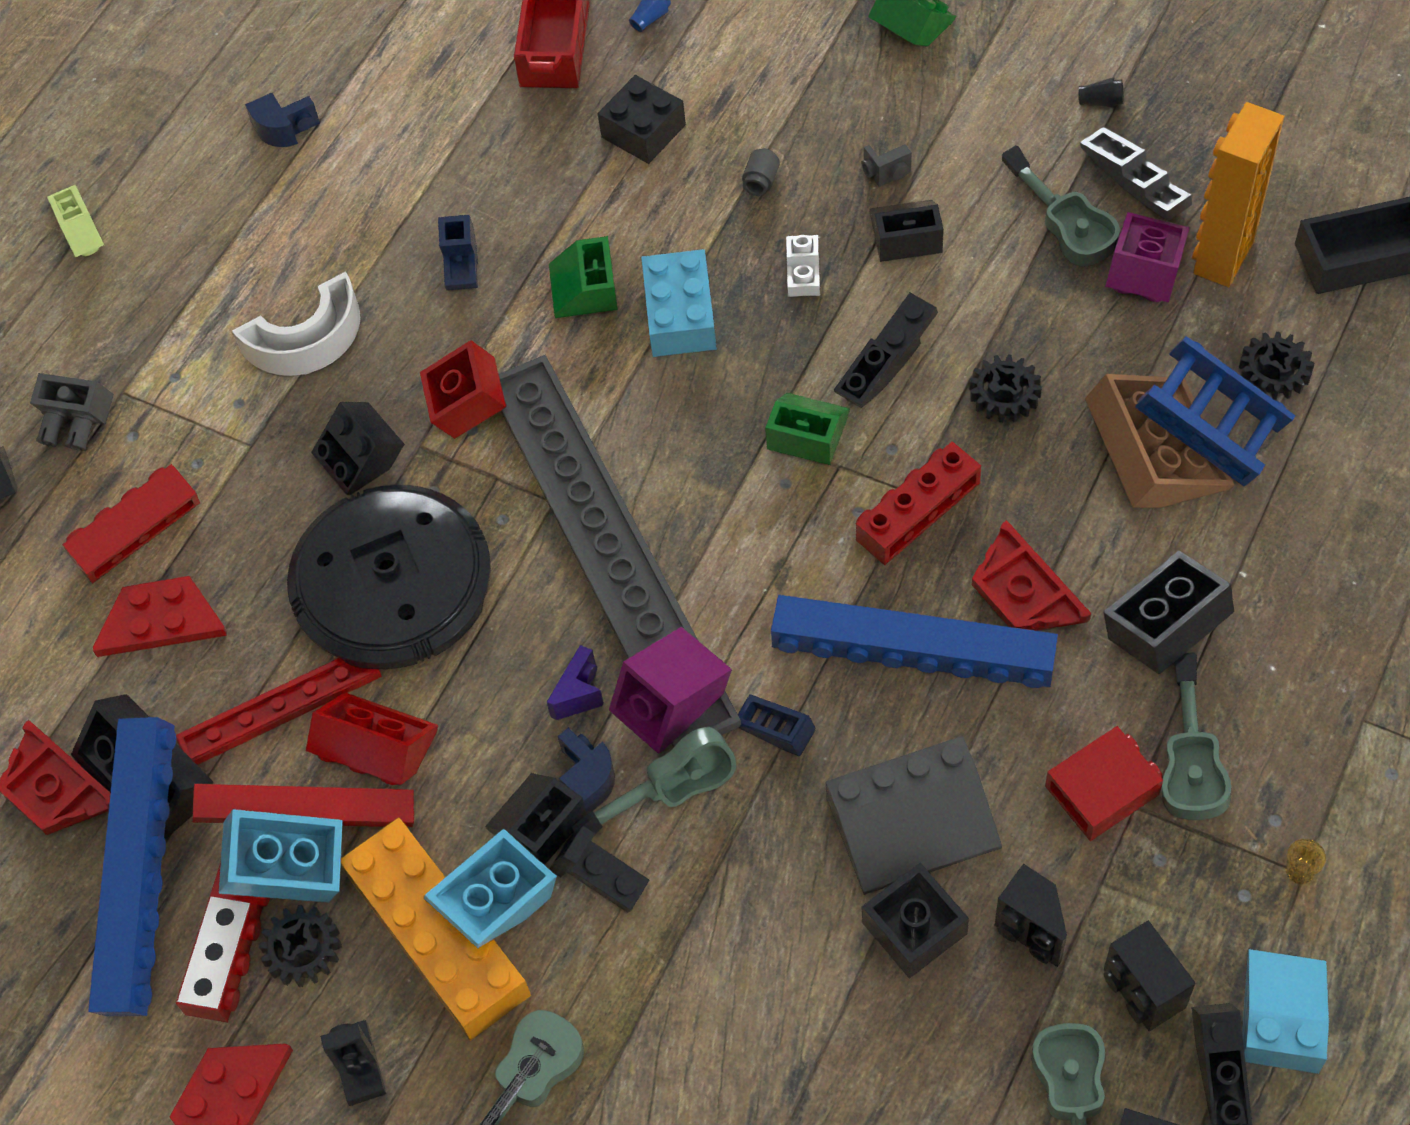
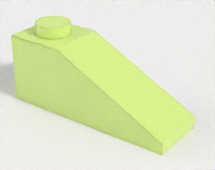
[47,185,104,257]

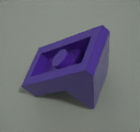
[547,645,604,720]

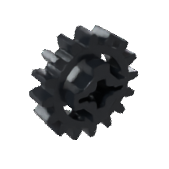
[1239,331,1314,400]
[969,354,1042,423]
[259,905,342,987]

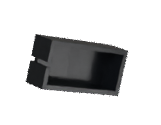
[1295,197,1410,294]

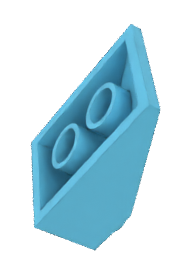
[424,829,557,948]
[1242,949,1329,1074]

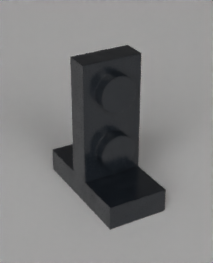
[549,826,650,913]
[320,1020,386,1106]

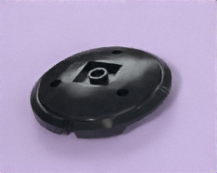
[287,485,491,669]

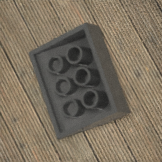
[826,736,1002,895]

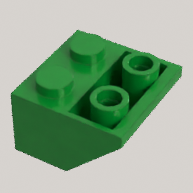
[868,0,956,47]
[549,236,618,318]
[765,393,850,465]

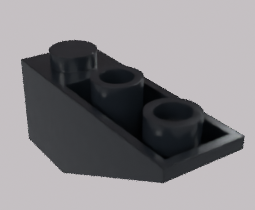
[1191,1003,1252,1125]

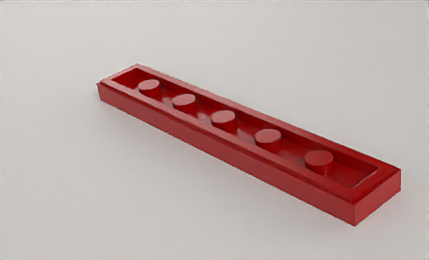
[176,658,382,765]
[192,784,414,827]

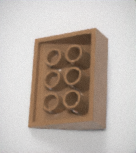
[1085,374,1235,508]

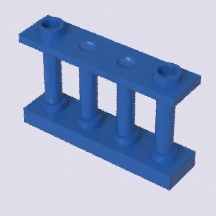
[1135,336,1296,486]

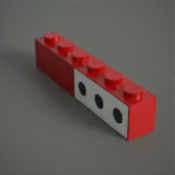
[176,862,270,1023]

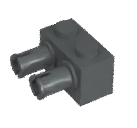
[30,373,114,451]

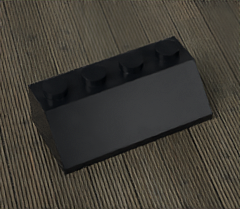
[71,694,213,839]

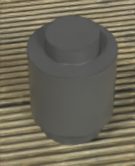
[742,148,780,196]

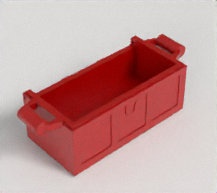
[514,0,590,88]

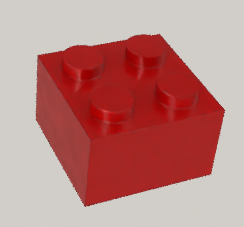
[420,340,506,439]

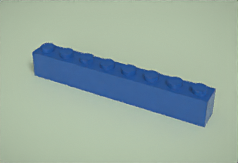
[771,595,1058,688]
[88,717,176,1016]

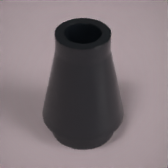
[1079,77,1124,108]

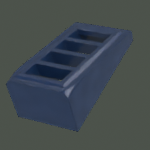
[738,694,815,756]

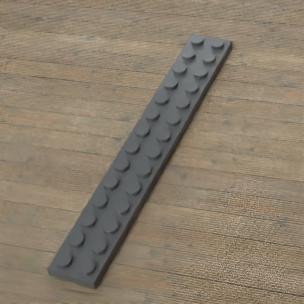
[499,354,741,748]

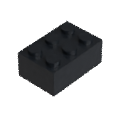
[1103,551,1234,674]

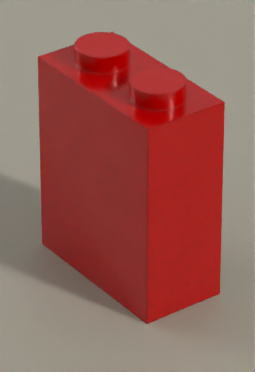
[1045,726,1164,841]

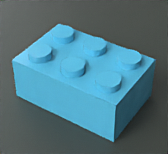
[641,249,717,357]
[219,809,342,903]

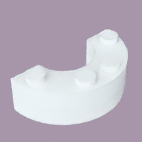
[232,272,360,376]

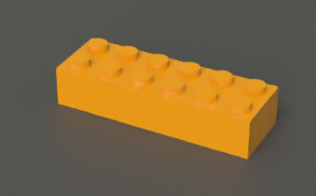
[1192,102,1285,288]
[341,817,531,1041]

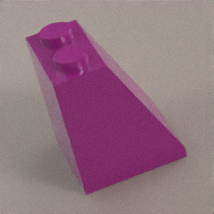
[609,627,732,754]

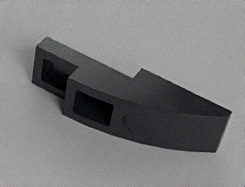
[834,292,938,408]

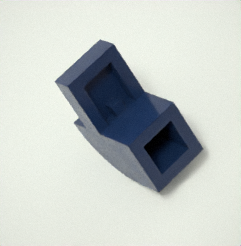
[245,93,320,147]
[438,215,478,291]
[557,728,615,814]

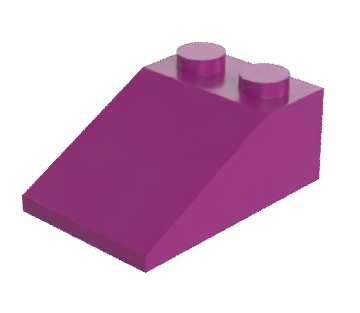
[1105,212,1190,302]

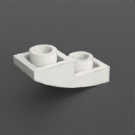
[786,235,820,297]

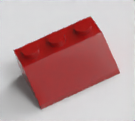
[305,692,438,785]

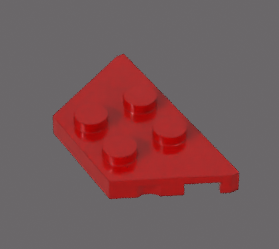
[972,520,1091,631]
[93,576,227,657]
[0,720,111,835]
[169,1044,293,1125]

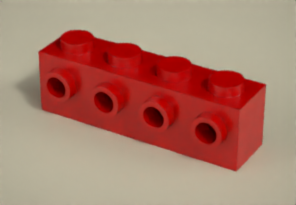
[856,441,982,565]
[62,464,200,584]

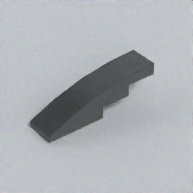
[1080,127,1192,221]

